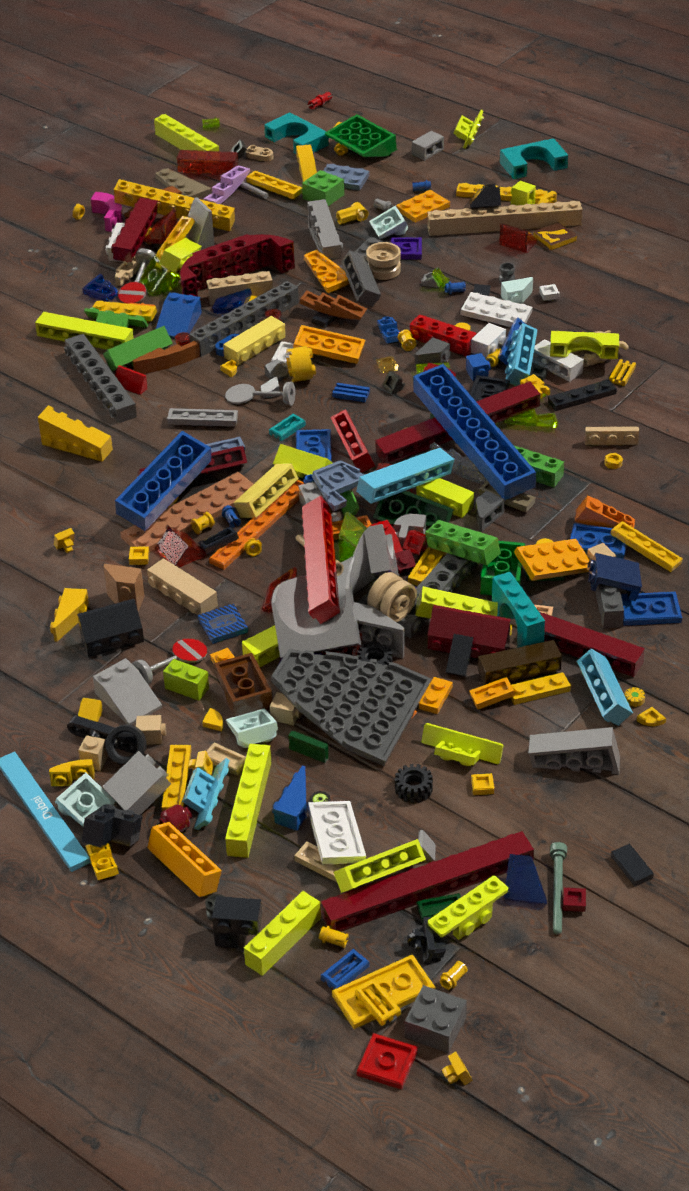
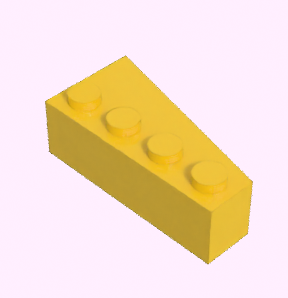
[38,405,113,462]

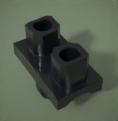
[407,917,446,964]

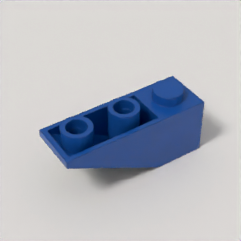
[272,765,307,831]

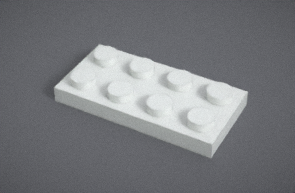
[460,292,532,327]
[308,801,366,865]

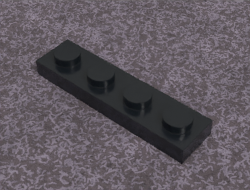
[548,379,617,412]

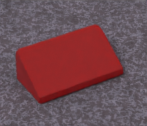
[115,365,148,395]

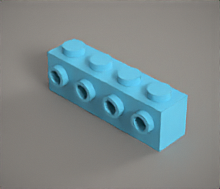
[505,323,538,386]
[577,649,633,726]

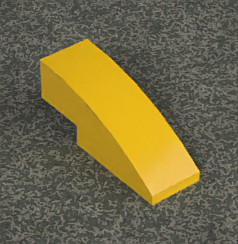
[296,144,317,182]

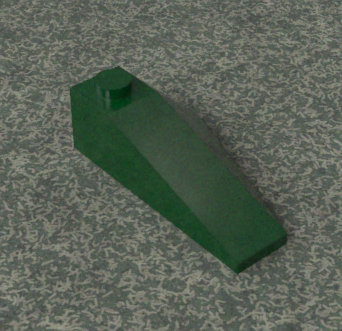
[373,491,454,526]

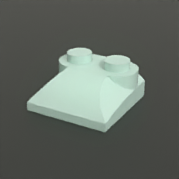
[369,206,408,239]
[226,708,278,748]
[55,773,116,827]

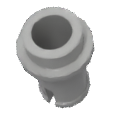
[373,198,393,212]

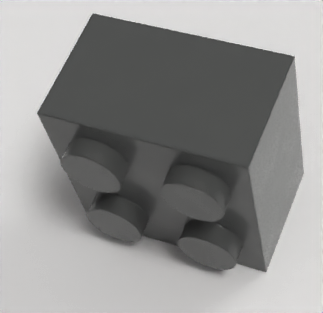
[405,985,467,1054]

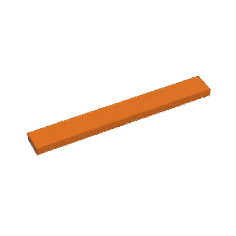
[209,480,304,570]

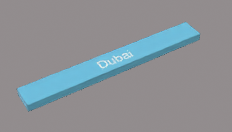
[0,751,91,872]

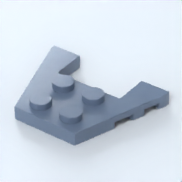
[312,460,364,512]

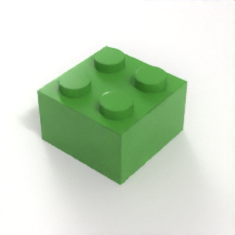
[302,170,344,206]

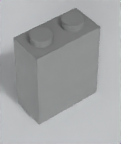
[102,751,171,815]

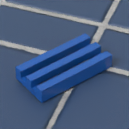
[332,383,370,402]
[321,949,370,989]

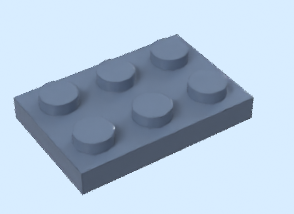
[323,164,369,191]

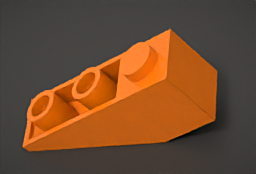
[575,495,635,528]

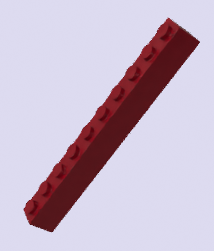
[375,381,540,466]
[321,831,534,932]

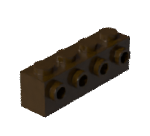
[478,640,562,685]

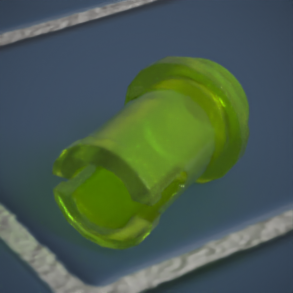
[202,117,220,129]
[431,268,450,288]

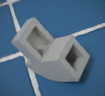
[394,514,426,551]

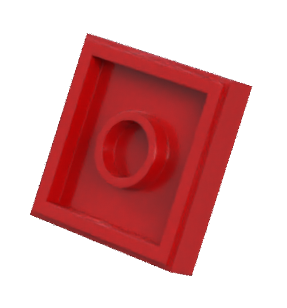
[357,1033,418,1090]

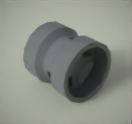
[499,262,515,282]

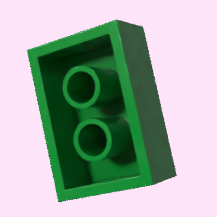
[480,541,525,595]

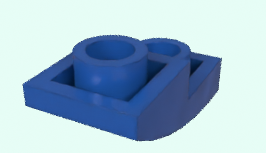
[377,317,400,343]

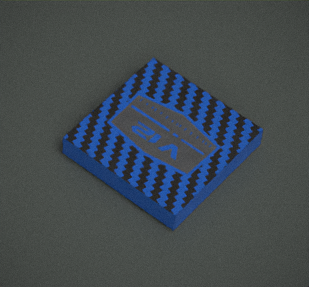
[198,604,248,644]

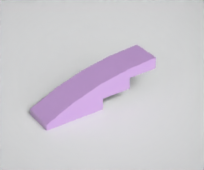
[203,165,250,204]

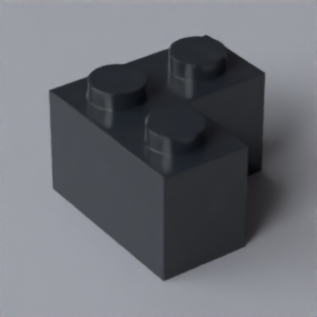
[82,804,142,848]
[212,896,262,948]

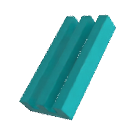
[269,414,306,441]

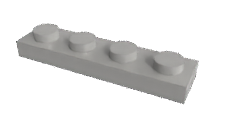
[167,408,238,427]

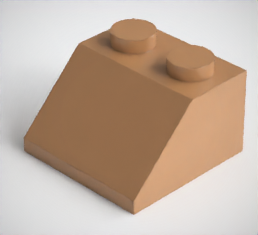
[103,564,145,611]

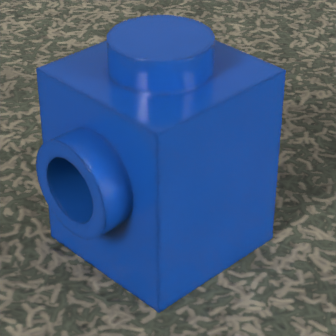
[466,353,491,381]

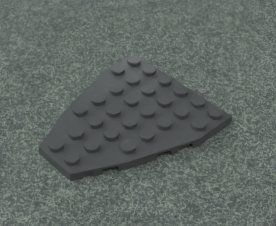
[271,649,432,766]

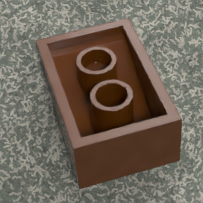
[214,653,272,717]

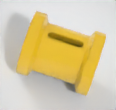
[397,330,416,351]
[190,512,215,534]

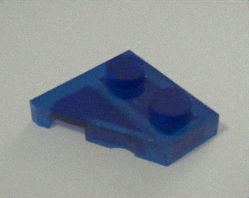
[82,274,118,302]
[212,288,252,313]
[504,854,547,905]

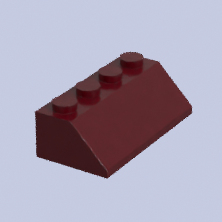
[428,605,511,658]

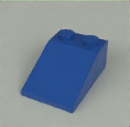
[156,293,201,340]

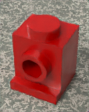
[402,530,428,555]

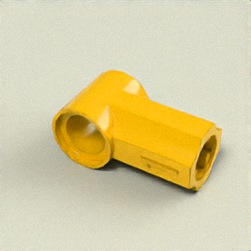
[336,202,369,225]

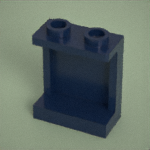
[587,553,642,601]

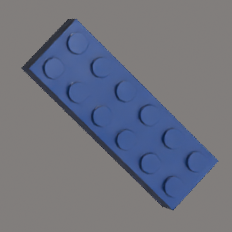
[115,431,211,531]

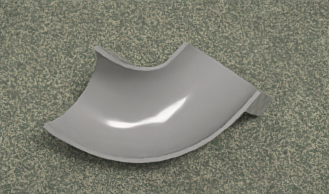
[271,524,399,658]

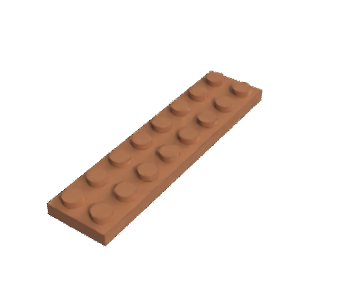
[120,472,253,552]

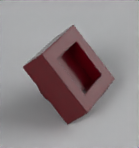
[395,549,416,573]
[563,887,586,912]

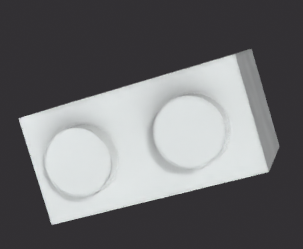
[471,323,507,358]

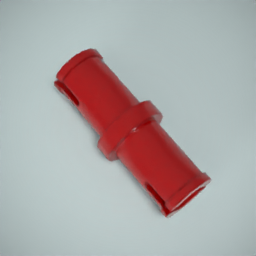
[307,92,332,110]

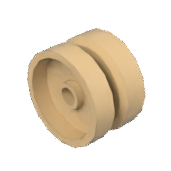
[366,242,401,280]
[368,572,417,622]

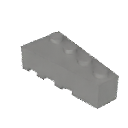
[308,199,344,260]
[528,727,620,774]

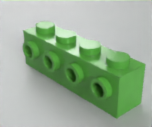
[103,326,173,372]
[513,445,564,487]
[425,520,501,565]

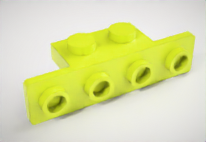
[453,110,483,149]
[421,723,504,766]
[428,876,508,940]

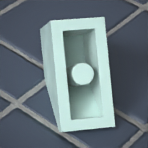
[501,277,533,304]

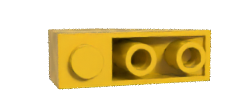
[50,588,89,642]

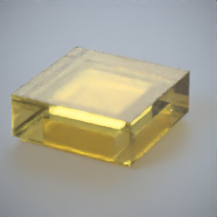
[376,356,398,373]

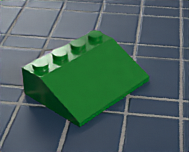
[325,114,397,157]

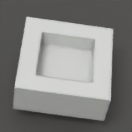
[539,284,559,300]

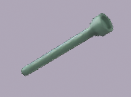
[550,842,567,935]

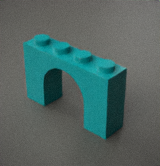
[264,112,329,154]
[500,138,568,180]
[492,572,545,648]

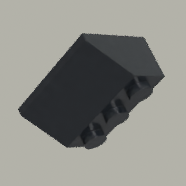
[465,184,501,208]
[77,599,144,657]

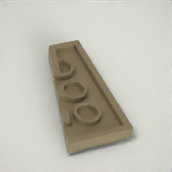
[155,168,212,198]

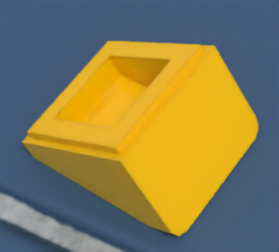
[78,698,103,722]

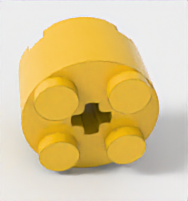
[286,346,316,383]

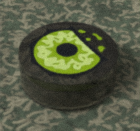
[309,791,331,802]

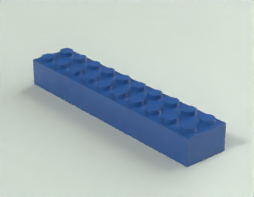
[413,364,536,501]

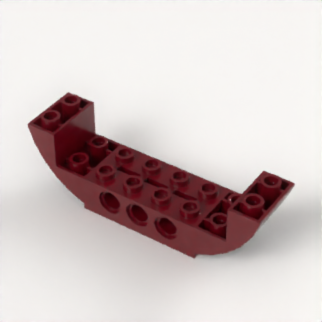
[180,234,295,297]

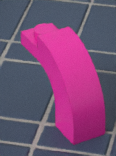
[91,192,123,232]

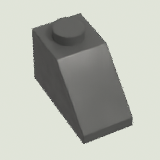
[415,338,451,369]
[475,491,504,532]

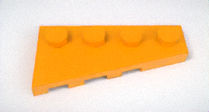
[304,250,350,293]

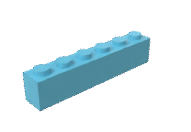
[356,448,454,503]

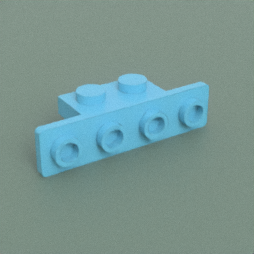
[182,758,230,830]

